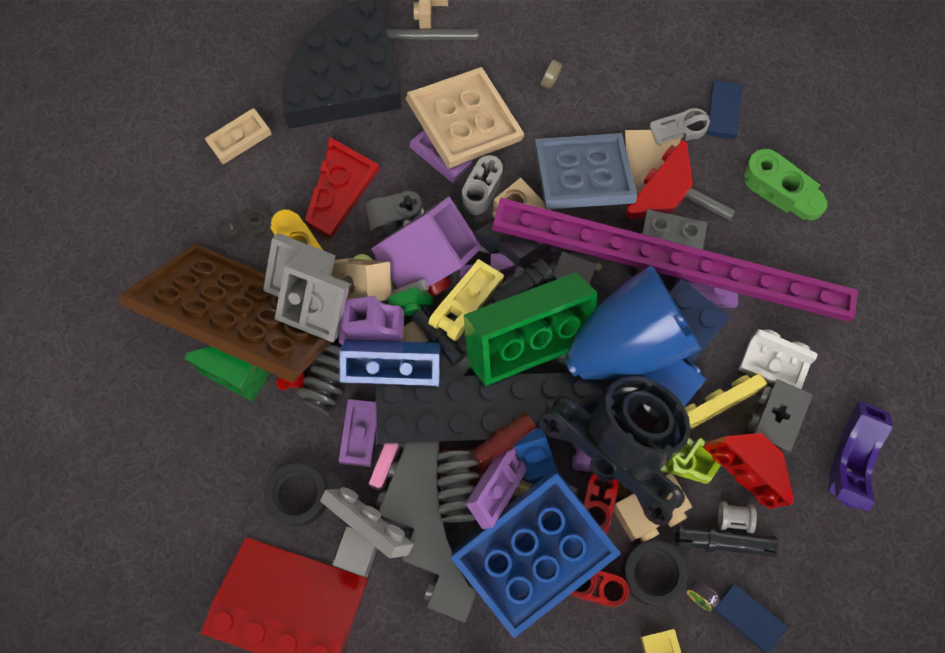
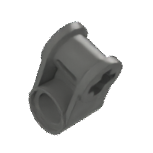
[365,191,424,236]

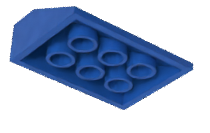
[450,468,621,638]

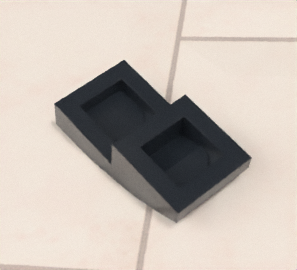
[473,221,540,267]

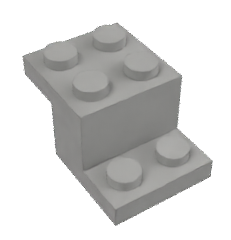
[263,233,350,342]

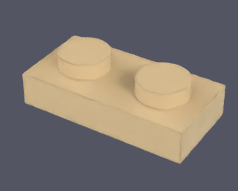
[205,108,271,165]

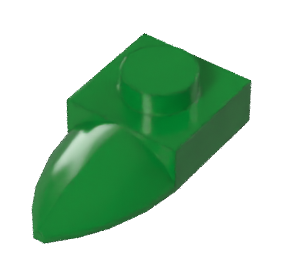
[388,287,434,316]

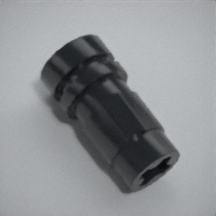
[490,258,557,303]

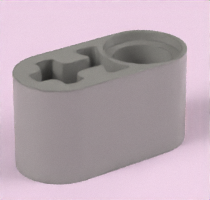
[462,155,503,215]

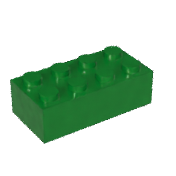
[463,272,597,386]

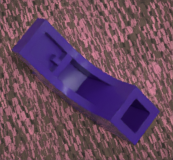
[828,400,893,512]

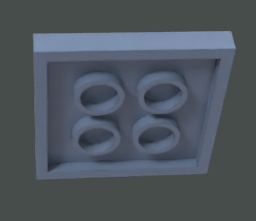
[535,133,637,209]

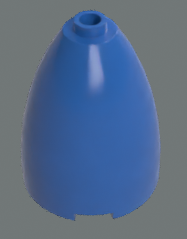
[565,265,702,380]

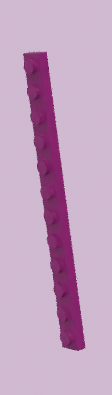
[492,198,858,322]

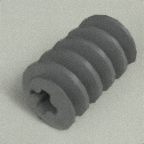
[297,345,348,416]
[437,451,479,523]

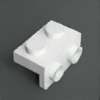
[738,329,818,389]

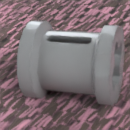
[718,501,757,533]

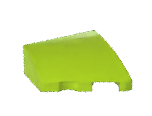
[660,438,721,484]

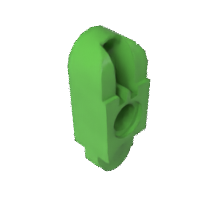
[744,149,827,220]

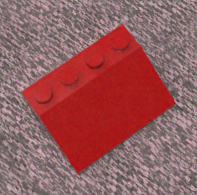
[200,537,369,653]

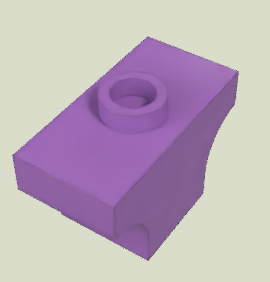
[339,296,404,345]

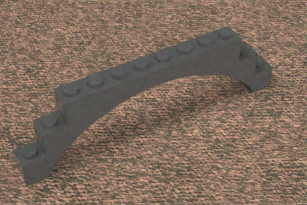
[375,252,597,623]

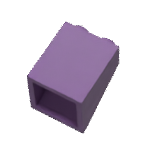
[371,197,482,289]

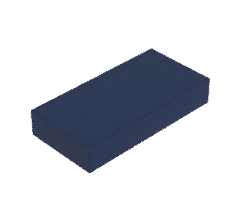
[707,80,742,139]
[713,583,788,653]

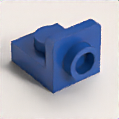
[512,428,557,484]

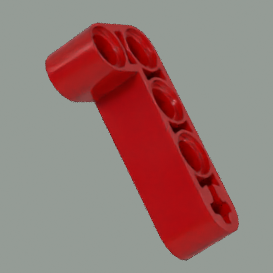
[570,473,629,607]

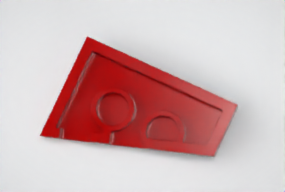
[305,137,380,239]

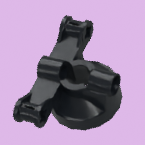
[538,376,691,526]

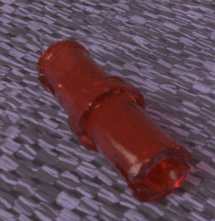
[472,412,537,468]

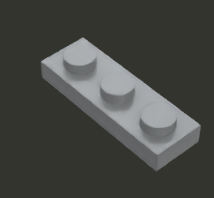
[320,487,414,559]

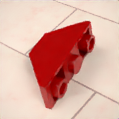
[625,140,693,219]
[703,433,794,509]

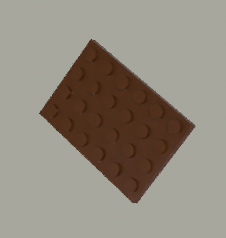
[119,243,340,383]

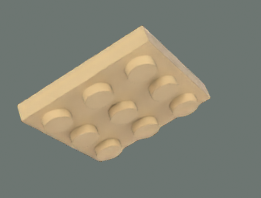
[406,67,525,169]

